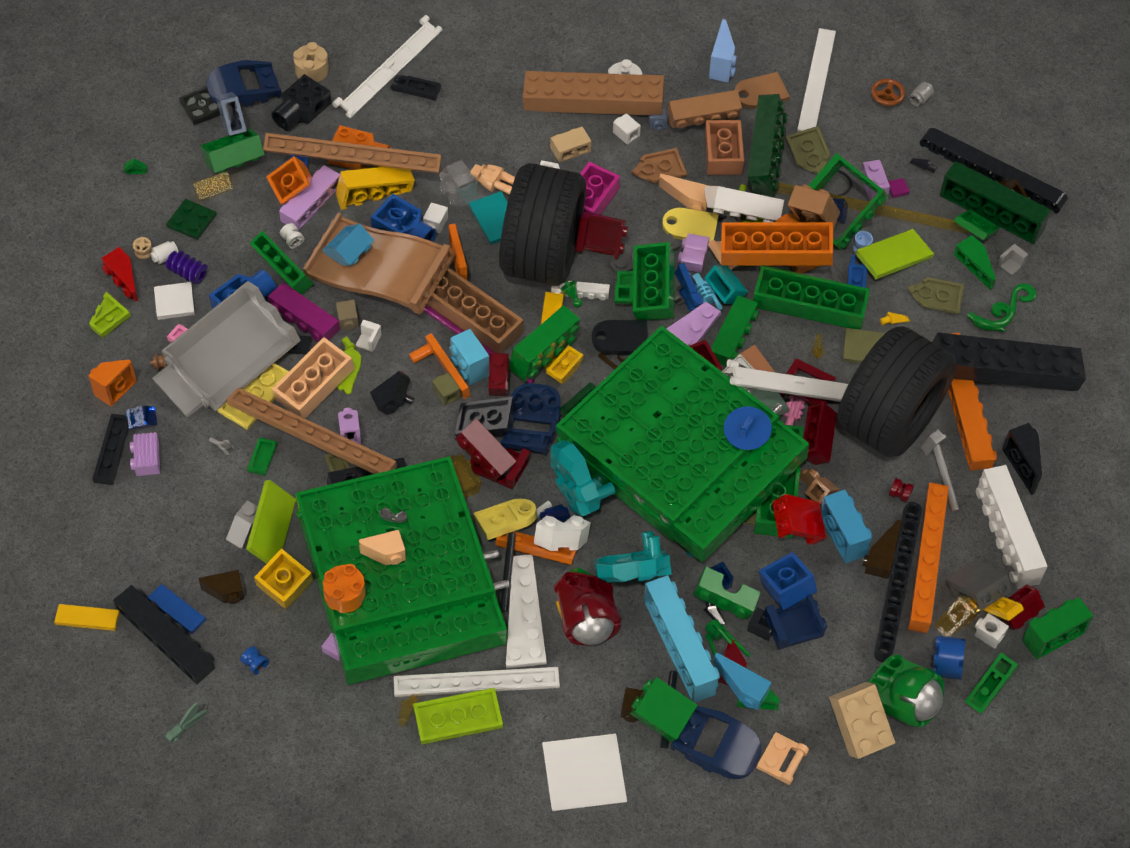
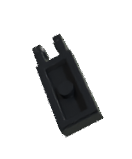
[390,74,441,100]

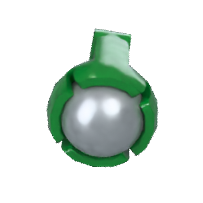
[868,654,944,727]

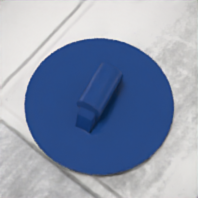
[724,406,772,450]

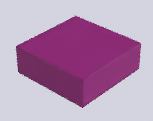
[888,178,910,198]

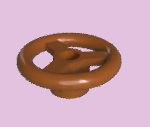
[871,78,905,106]

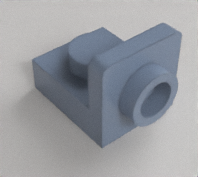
[649,109,667,130]

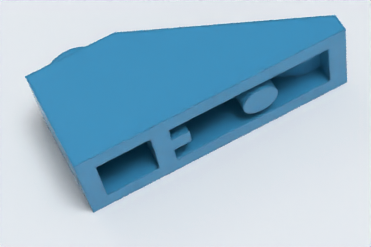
[713,653,772,710]

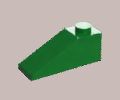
[953,235,996,290]
[964,652,1020,714]

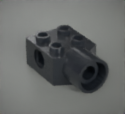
[271,74,332,131]

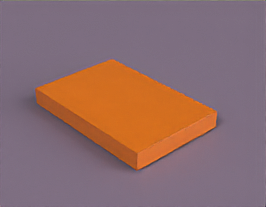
[448,224,467,280]

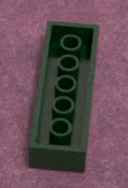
[748,94,788,198]
[939,161,1051,245]

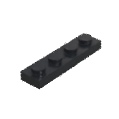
[92,413,131,485]

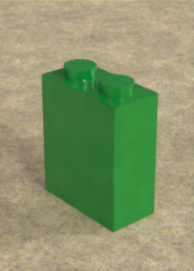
[630,677,697,742]

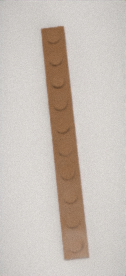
[263,133,442,174]
[226,388,397,474]

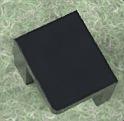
[747,607,772,641]

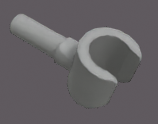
[209,437,234,455]

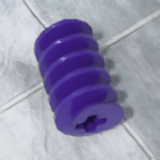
[166,251,208,284]

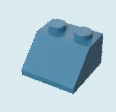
[322,224,374,266]

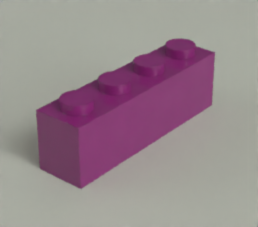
[268,283,340,342]

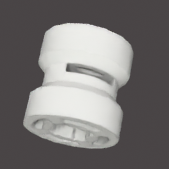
[280,223,304,249]

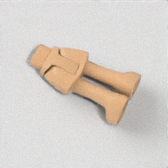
[470,164,515,195]

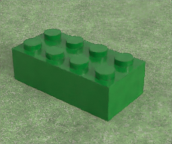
[633,242,674,320]
[509,305,580,382]

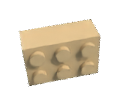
[829,682,895,759]

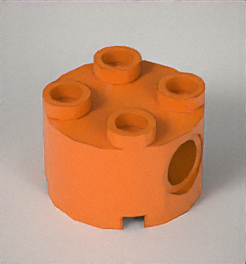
[323,564,365,613]

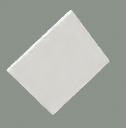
[542,734,627,811]

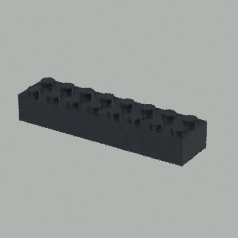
[932,332,1086,391]

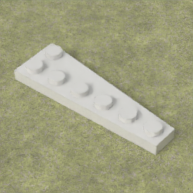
[506,554,547,669]

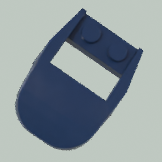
[206,60,281,106]
[501,383,560,455]
[671,706,761,779]

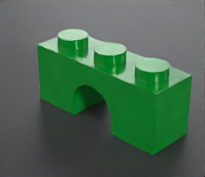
[693,566,761,620]

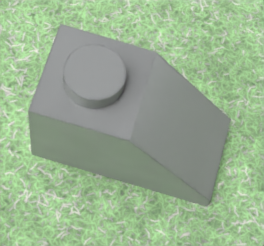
[226,500,258,549]

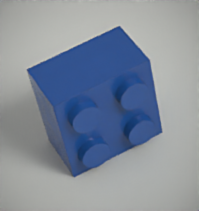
[759,552,817,610]

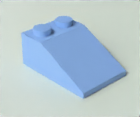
[709,19,737,83]

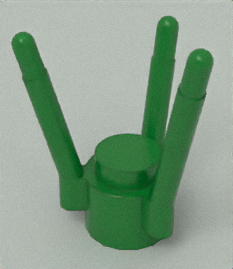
[705,619,751,658]

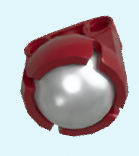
[554,572,621,646]

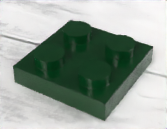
[166,198,217,240]

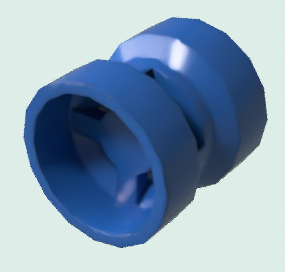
[240,646,269,675]

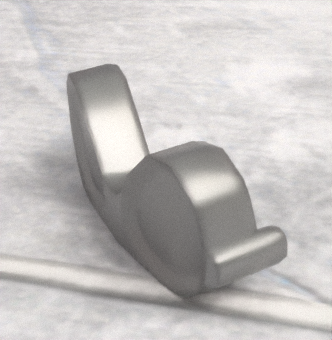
[379,507,407,523]

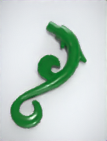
[967,283,1036,332]

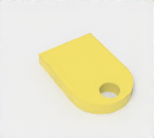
[662,208,719,242]
[473,499,537,540]

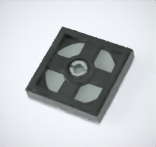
[179,87,220,125]

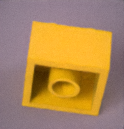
[254,548,313,609]

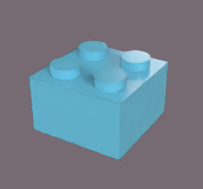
[449,329,489,385]

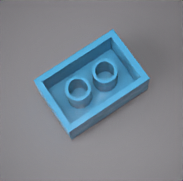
[821,490,872,564]

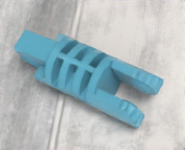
[692,273,723,310]

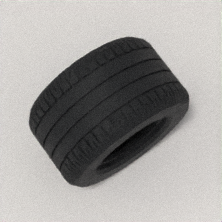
[499,163,586,286]
[837,326,956,457]

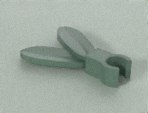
[165,703,208,743]

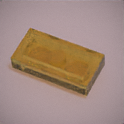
[193,171,233,200]

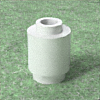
[150,241,179,265]

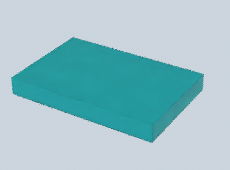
[469,191,508,245]

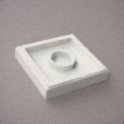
[154,282,195,320]

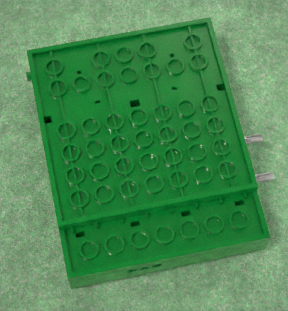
[556,325,809,563]
[295,456,509,685]

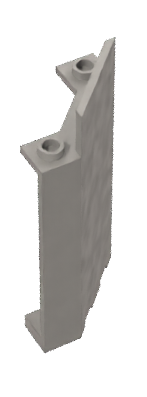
[152,281,301,417]

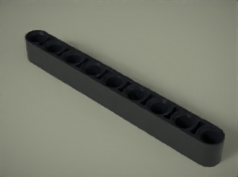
[920,128,1068,214]
[874,502,922,663]

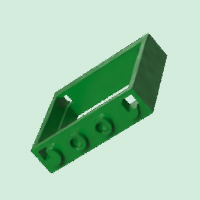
[790,153,888,250]

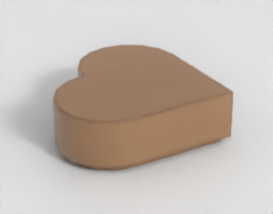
[799,469,820,487]

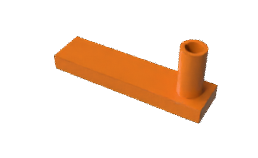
[409,333,471,399]

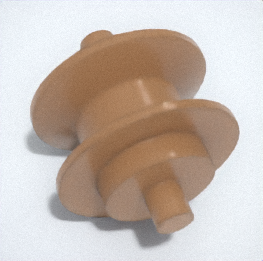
[150,353,168,371]

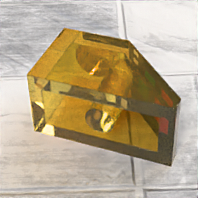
[934,595,982,637]

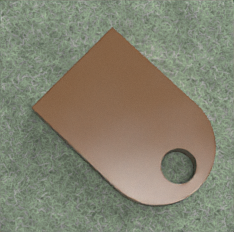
[735,72,790,109]

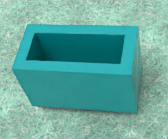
[704,265,748,304]

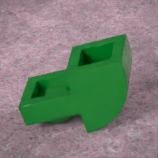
[614,271,633,305]

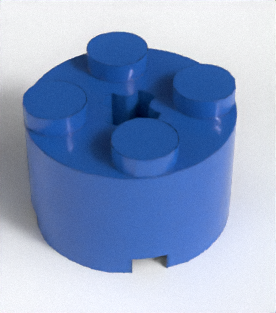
[933,636,966,680]

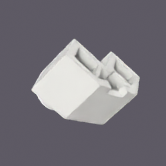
[534,515,591,551]

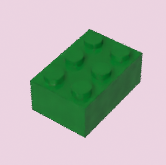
[200,128,265,173]
[1022,597,1094,660]

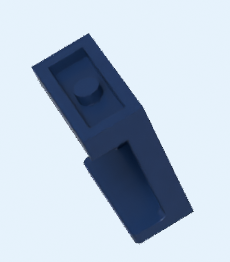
[764,595,827,650]

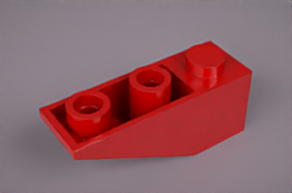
[101,247,138,302]

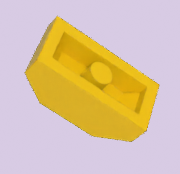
[545,345,584,384]

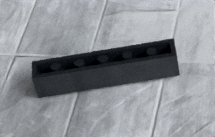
[113,585,215,685]

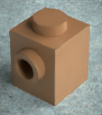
[805,477,840,505]

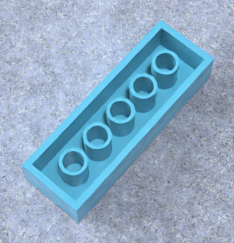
[644,575,720,703]

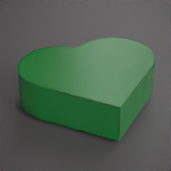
[124,158,147,174]

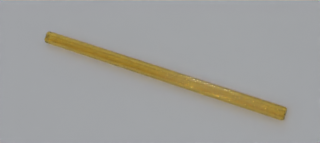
[777,182,969,234]

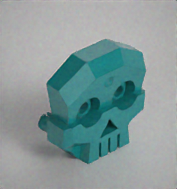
[550,440,616,516]
[593,531,672,582]

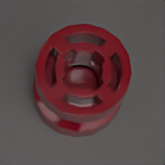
[889,478,914,503]

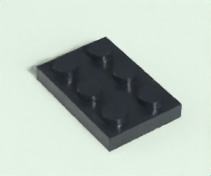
[454,396,515,437]

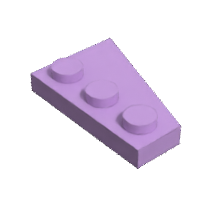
[667,302,721,346]

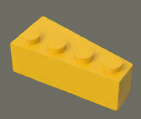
[335,167,415,210]

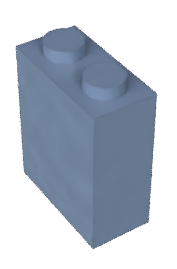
[215,92,247,136]

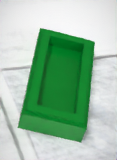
[247,437,278,476]

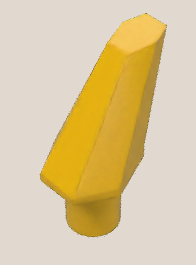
[880,312,910,326]

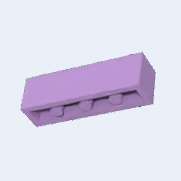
[279,165,340,230]

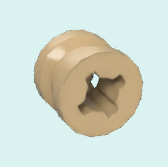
[133,237,152,259]

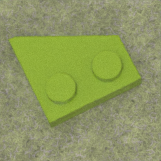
[89,292,131,338]

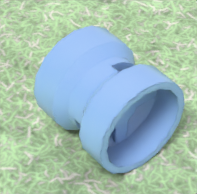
[853,231,873,253]

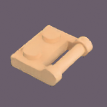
[757,732,809,785]

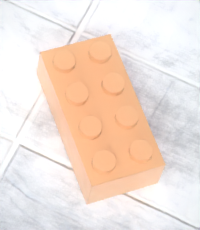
[272,337,354,419]

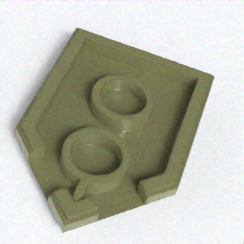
[785,126,830,174]
[907,277,964,315]

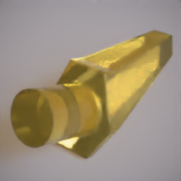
[812,334,824,358]
[399,695,418,728]

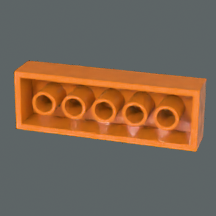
[721,222,833,266]

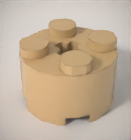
[293,42,329,82]

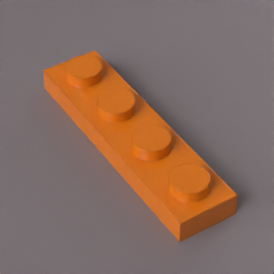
[495,531,577,565]

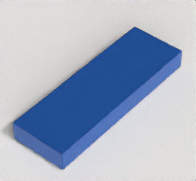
[147,584,206,634]

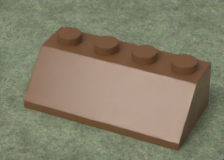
[666,90,742,128]

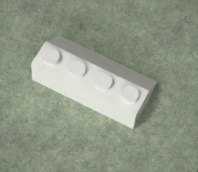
[704,186,784,222]

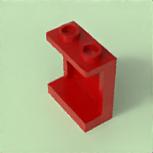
[772,494,826,545]

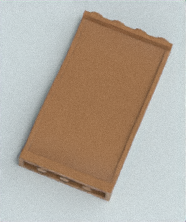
[303,213,455,315]

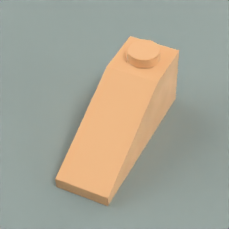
[659,174,708,212]

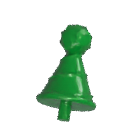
[560,280,582,308]

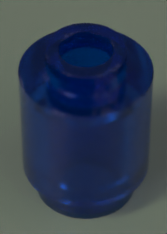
[540,504,570,523]

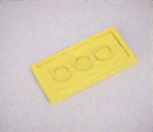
[217,363,289,430]

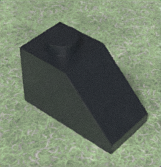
[370,371,410,415]

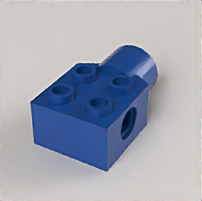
[371,194,436,242]
[209,269,277,309]

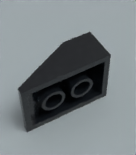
[1002,423,1042,495]

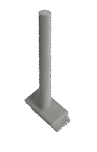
[920,429,959,512]

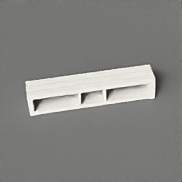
[551,281,610,301]

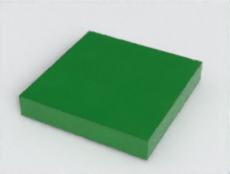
[954,209,1000,240]

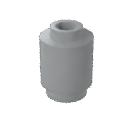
[909,82,934,107]

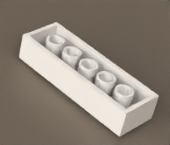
[976,465,1047,589]

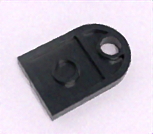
[591,320,648,355]

